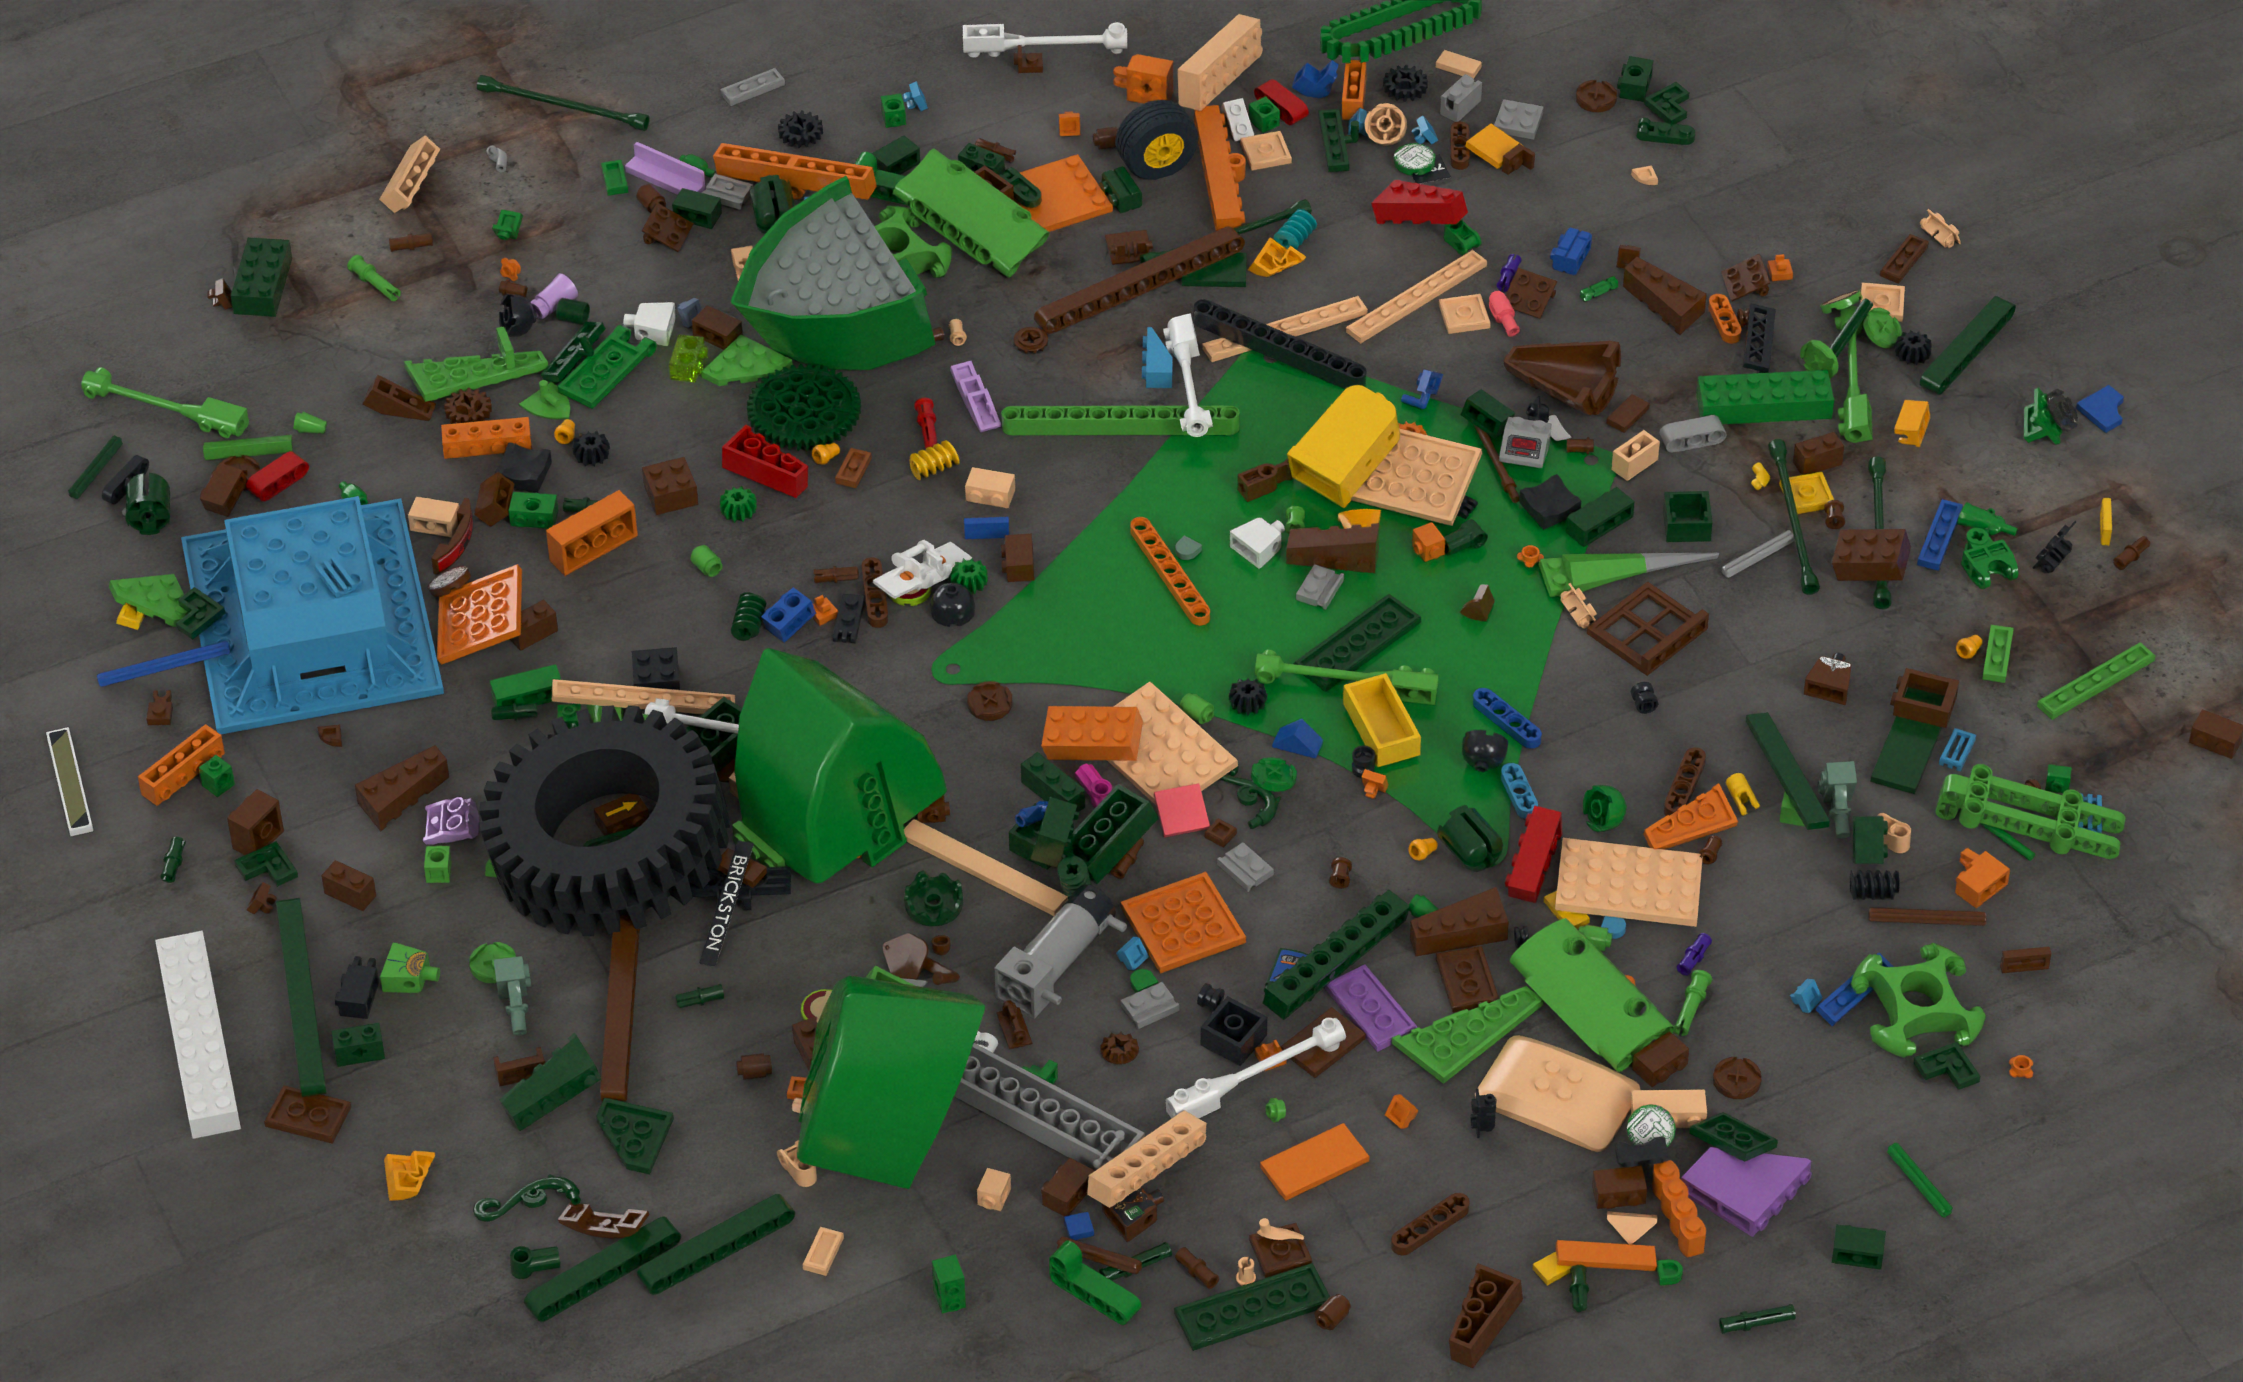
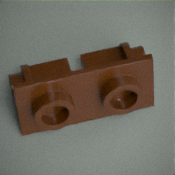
[996,1000,1032,1049]

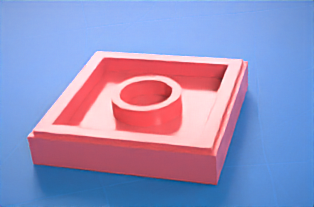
[1153,783,1210,838]

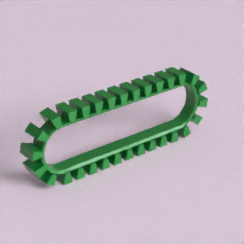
[1320,0,1482,63]

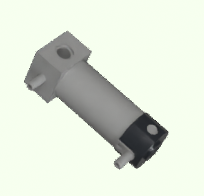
[994,885,1127,1019]

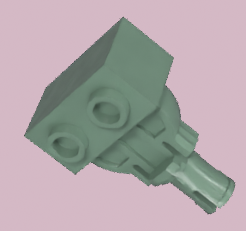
[1818,761,1857,839]
[494,956,531,1036]

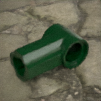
[1444,519,1488,556]
[510,1246,560,1279]

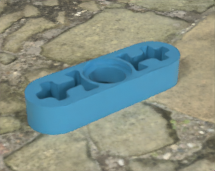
[1501,763,1538,819]

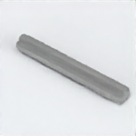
[1721,530,1794,578]

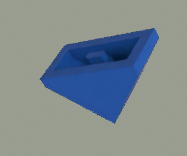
[1272,719,1323,759]

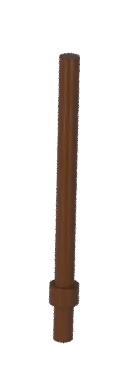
[1473,424,1520,503]

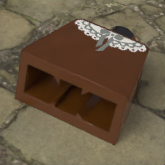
[1804,653,1851,705]

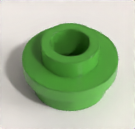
[1266,1098,1286,1122]

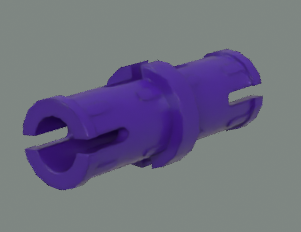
[1497,254,1521,292]
[1677,933,1712,976]

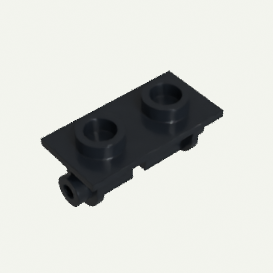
[1526,396,1549,423]
[1470,1089,1497,1138]

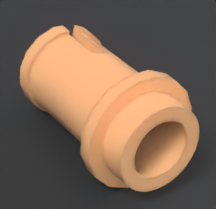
[948,319,967,346]
[1236,1257,1256,1286]

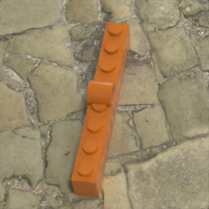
[1194,105,1246,231]
[713,143,877,200]

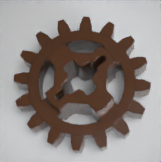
[444,388,492,424]

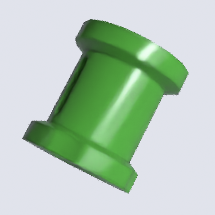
[1285,506,1305,534]

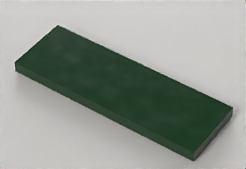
[1294,594,1421,692]
[1870,687,1945,794]
[1174,1263,1330,1351]

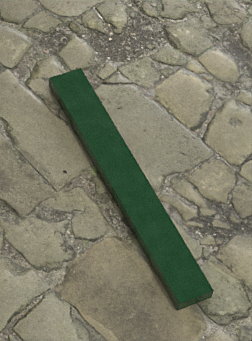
[1746,712,1830,830]

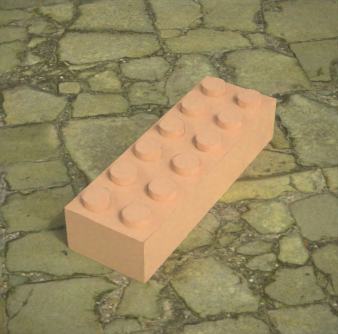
[1177,14,1263,111]

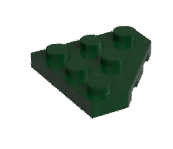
[596,1098,674,1175]

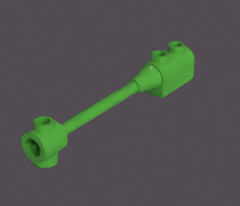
[1835,305,1873,443]
[81,367,249,438]
[1255,650,1439,705]

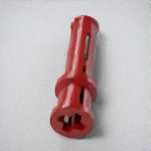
[914,397,938,449]

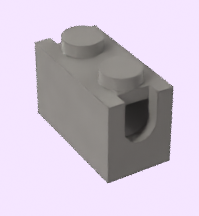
[1440,74,1482,122]

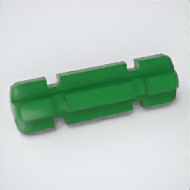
[1580,276,1619,302]

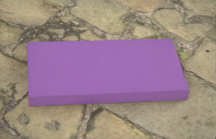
[1325,964,1418,1052]

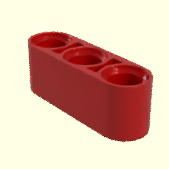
[1254,79,1309,125]
[246,451,309,501]

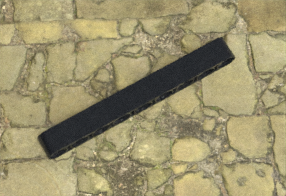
[1193,299,1367,389]

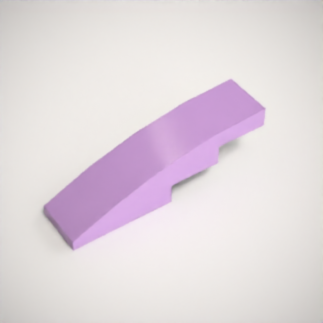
[950,361,1001,432]

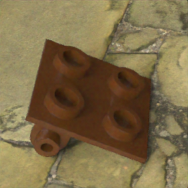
[642,203,694,252]
[1105,230,1153,265]
[1721,253,1771,302]
[1505,268,1557,319]

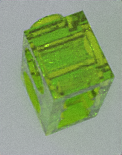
[669,334,708,382]

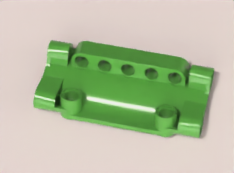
[893,148,1050,278]

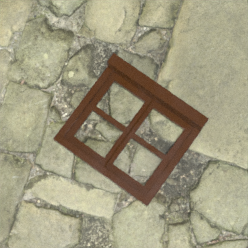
[1587,581,1709,676]

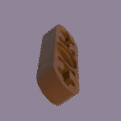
[1450,121,1470,170]

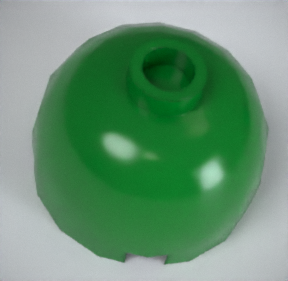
[1583,785,1627,832]

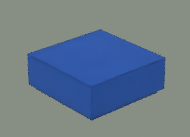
[1064,1212,1094,1240]

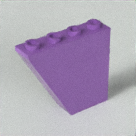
[1681,1147,1812,1237]

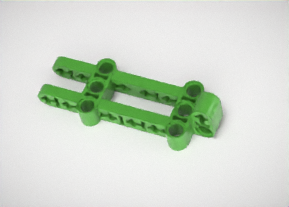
[1936,764,2126,859]

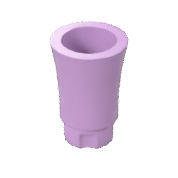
[531,273,578,319]

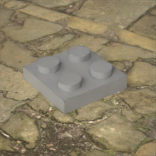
[1494,99,1544,140]

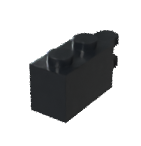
[335,956,379,1019]

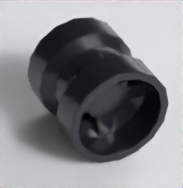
[1630,682,1659,714]
[1352,746,1375,778]

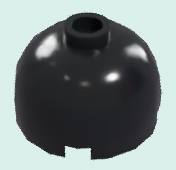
[499,294,537,337]
[930,583,975,627]
[1462,730,1508,772]

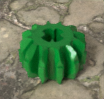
[720,486,757,523]
[950,558,988,595]

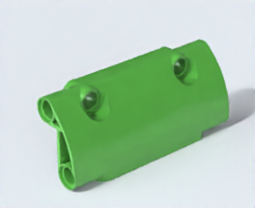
[1510,918,1675,1072]

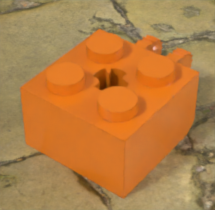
[1113,54,1173,104]

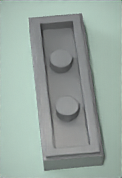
[721,68,785,106]

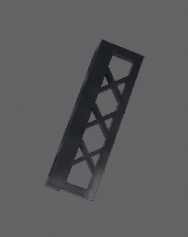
[1743,303,1776,373]

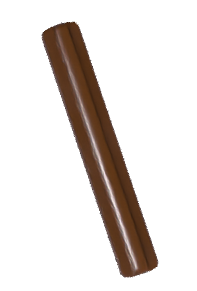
[1057,1236,1142,1274]

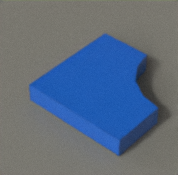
[2076,385,2124,433]

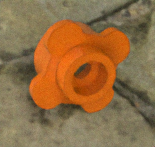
[500,258,521,281]
[1517,545,1544,568]
[2009,1055,2033,1078]

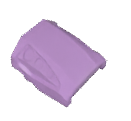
[423,797,479,845]

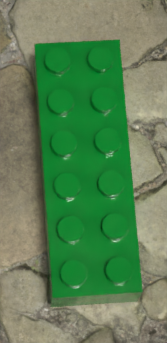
[1696,370,1834,424]

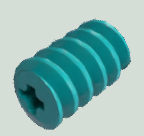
[1273,209,1317,250]

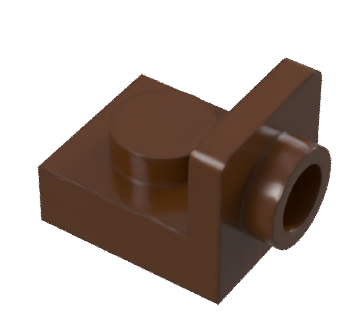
[1014,45,1043,73]
[1502,143,1535,175]

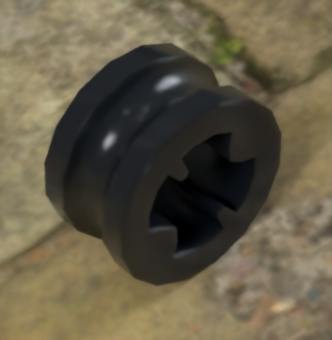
[1514,926,1529,948]

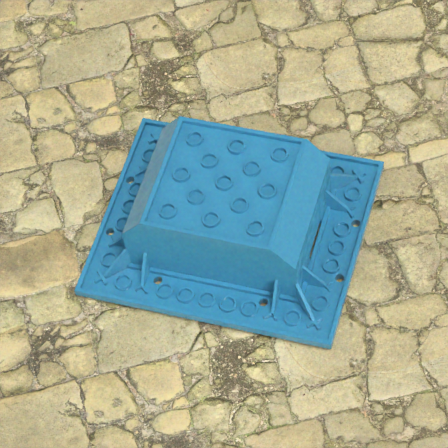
[181,496,444,734]

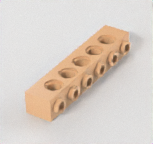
[1087,1110,1207,1208]

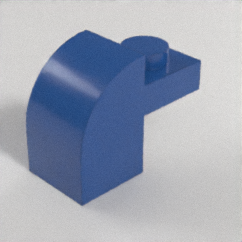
[1292,60,1339,98]

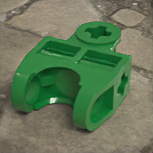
[1961,528,2018,589]

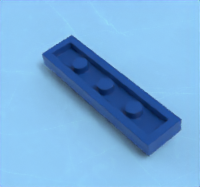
[1917,499,1963,571]
[1815,953,1894,1027]

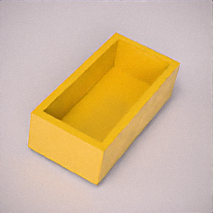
[1343,673,1421,767]

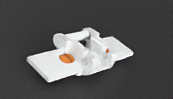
[873,540,972,599]

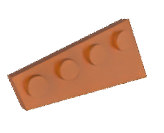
[1643,783,1738,850]

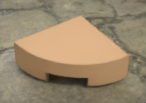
[1631,166,1658,185]

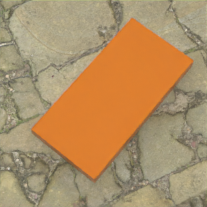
[1260,1123,1369,1201]

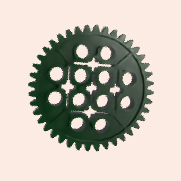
[747,363,861,451]

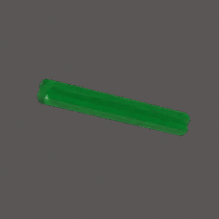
[1887,1143,1953,1218]

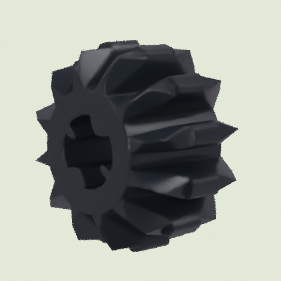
[1895,330,1932,365]
[572,431,610,467]
[1229,678,1267,715]

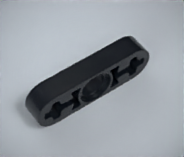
[102,455,149,505]

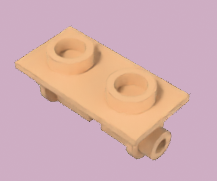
[1920,209,1961,248]
[1560,583,1597,628]

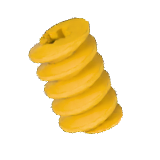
[909,440,960,480]

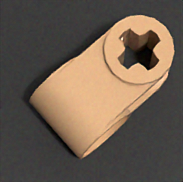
[731,246,753,281]
[1877,813,1911,853]
[777,1140,817,1187]

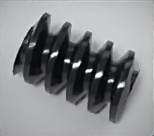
[1850,870,1900,900]

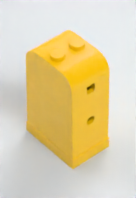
[1287,385,1400,508]

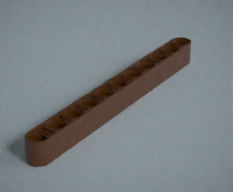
[1034,226,1245,334]
[600,914,640,1102]

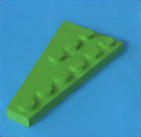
[404,351,548,402]
[1391,986,1544,1084]

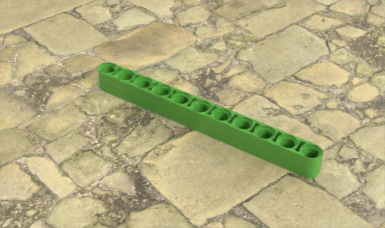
[1001,406,1240,435]

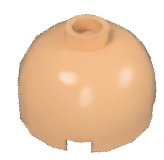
[1365,103,1407,146]

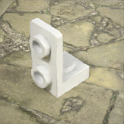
[1220,98,1254,142]

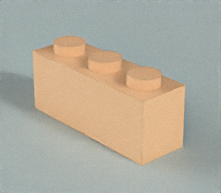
[1631,1090,1707,1128]

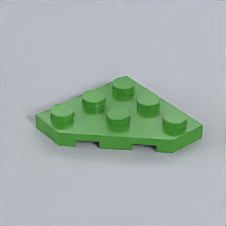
[701,335,793,386]
[109,574,189,627]

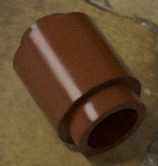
[1093,127,1119,150]
[636,184,666,213]
[736,1053,772,1080]
[1315,1294,1351,1330]

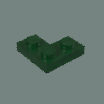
[1644,82,1690,124]
[176,587,226,640]
[234,841,298,887]
[1913,1042,1981,1090]

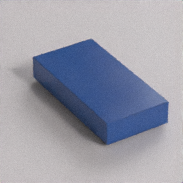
[964,517,1009,539]

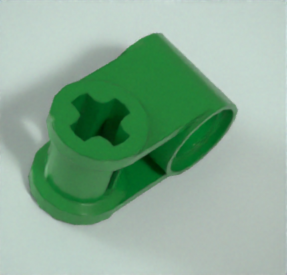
[1443,219,1482,255]

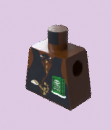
[1102,1187,1164,1242]

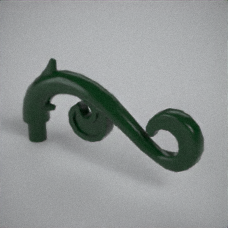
[1220,764,1281,829]
[473,1174,581,1222]

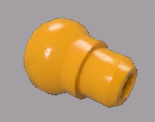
[554,419,575,444]
[812,443,840,465]
[1956,635,1983,659]
[1408,838,1438,861]

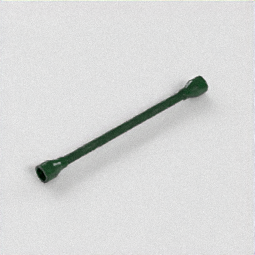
[477,75,650,131]
[1140,199,1312,264]
[1768,439,1820,595]
[1868,457,1892,609]

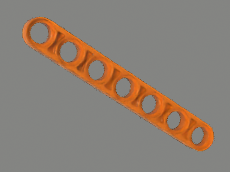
[1130,517,1210,626]

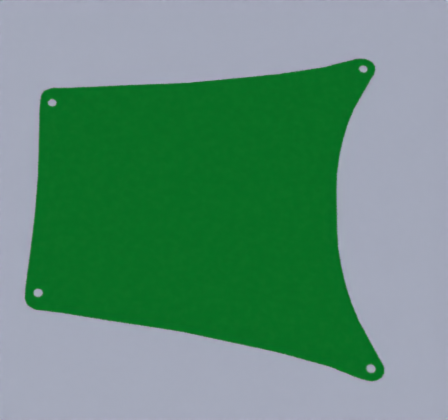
[931,350,1617,867]

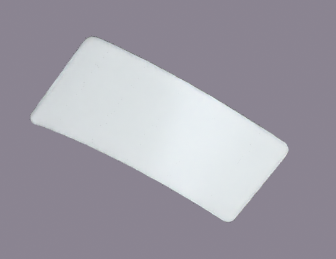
[1548,415,1572,441]

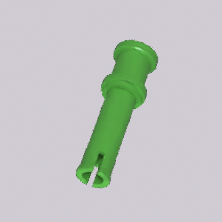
[347,255,401,301]
[1674,970,1713,1036]

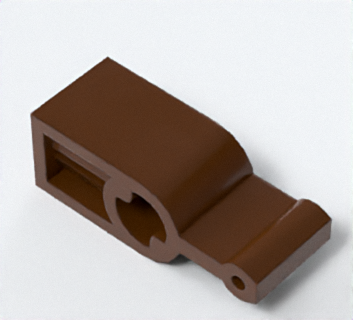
[1237,459,1293,502]

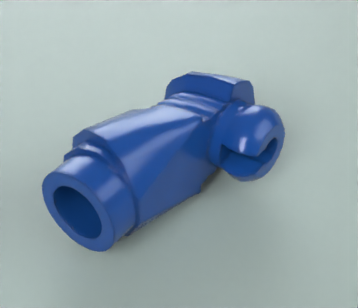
[1015,801,1048,827]

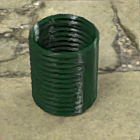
[556,297,590,325]

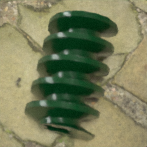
[731,592,767,641]
[1057,856,1092,899]

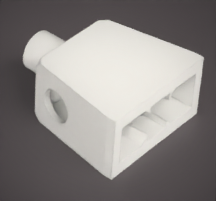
[623,302,676,346]
[1230,518,1285,569]

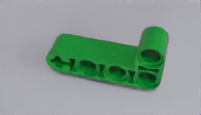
[855,152,910,206]
[1049,1240,1142,1325]

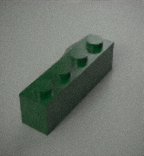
[499,1033,602,1131]

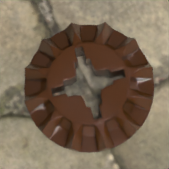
[1014,327,1048,354]
[1100,1031,1139,1064]

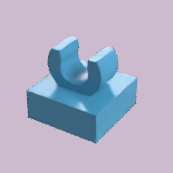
[902,81,928,111]
[1348,108,1368,136]
[1411,116,1438,145]
[1116,937,1149,971]
[1790,979,1823,1013]

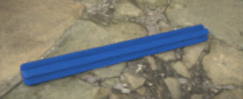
[97,641,231,687]

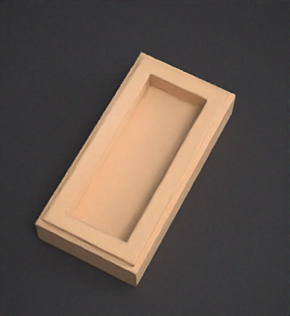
[1436,50,1482,79]
[803,1227,844,1276]

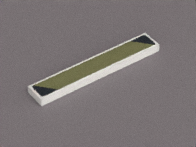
[46,727,93,836]

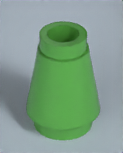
[293,411,327,434]

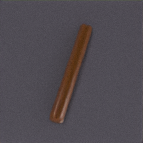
[1868,907,1987,926]

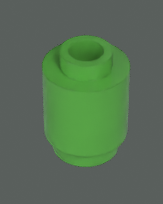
[690,545,722,577]
[1180,693,1214,724]
[1579,925,1613,952]

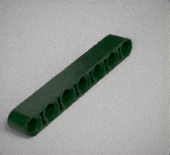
[1920,296,2016,395]
[637,1194,796,1295]
[524,1216,681,1322]

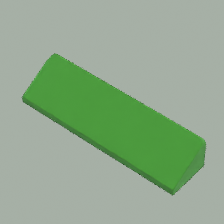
[203,435,293,460]

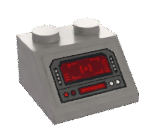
[1499,417,1552,468]

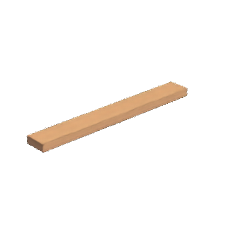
[1346,250,1487,344]
[1203,296,1368,362]
[552,679,735,714]
[904,819,1068,916]

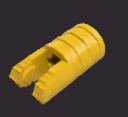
[1725,773,1760,816]

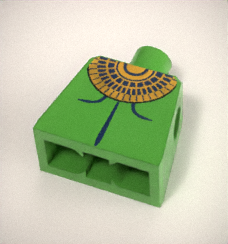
[380,942,440,993]

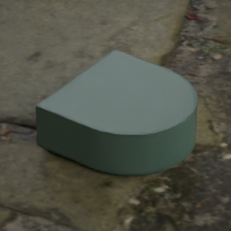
[1175,535,1202,560]

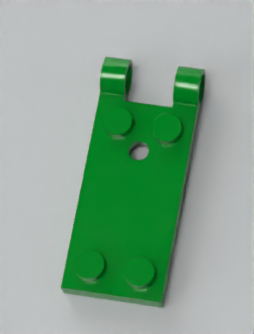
[557,325,657,409]

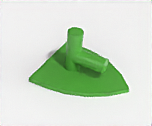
[519,380,571,420]

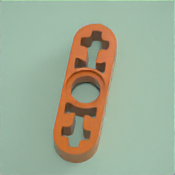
[1708,294,1742,344]

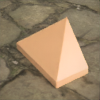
[1607,1211,1657,1245]

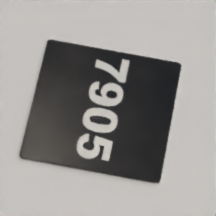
[1412,154,1451,184]

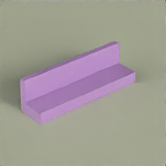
[625,142,706,195]

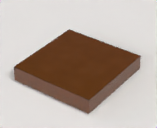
[1249,1223,1312,1278]

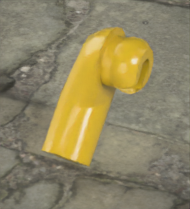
[1751,463,1770,490]

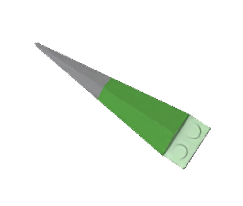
[1539,552,1719,597]

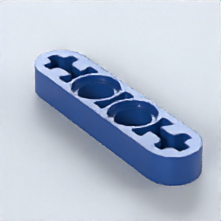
[1473,688,1542,749]

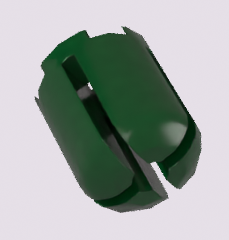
[749,175,795,234]
[125,472,170,535]
[1437,805,1503,872]

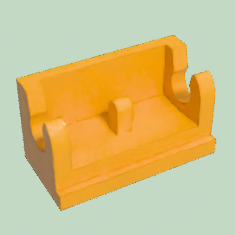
[1894,400,1931,447]

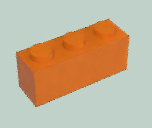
[1342,60,1367,120]

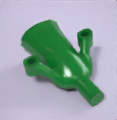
[1957,502,2018,536]

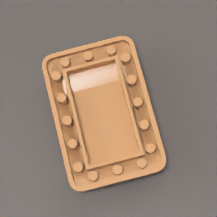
[1475,1035,1640,1152]

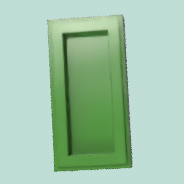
[496,327,515,369]

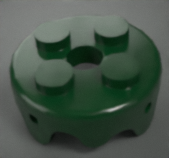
[904,870,963,927]

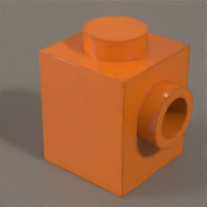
[1412,522,1445,562]

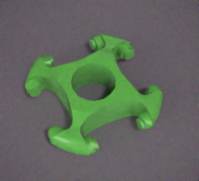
[874,206,952,278]
[1851,943,1986,1058]

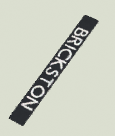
[699,840,754,967]

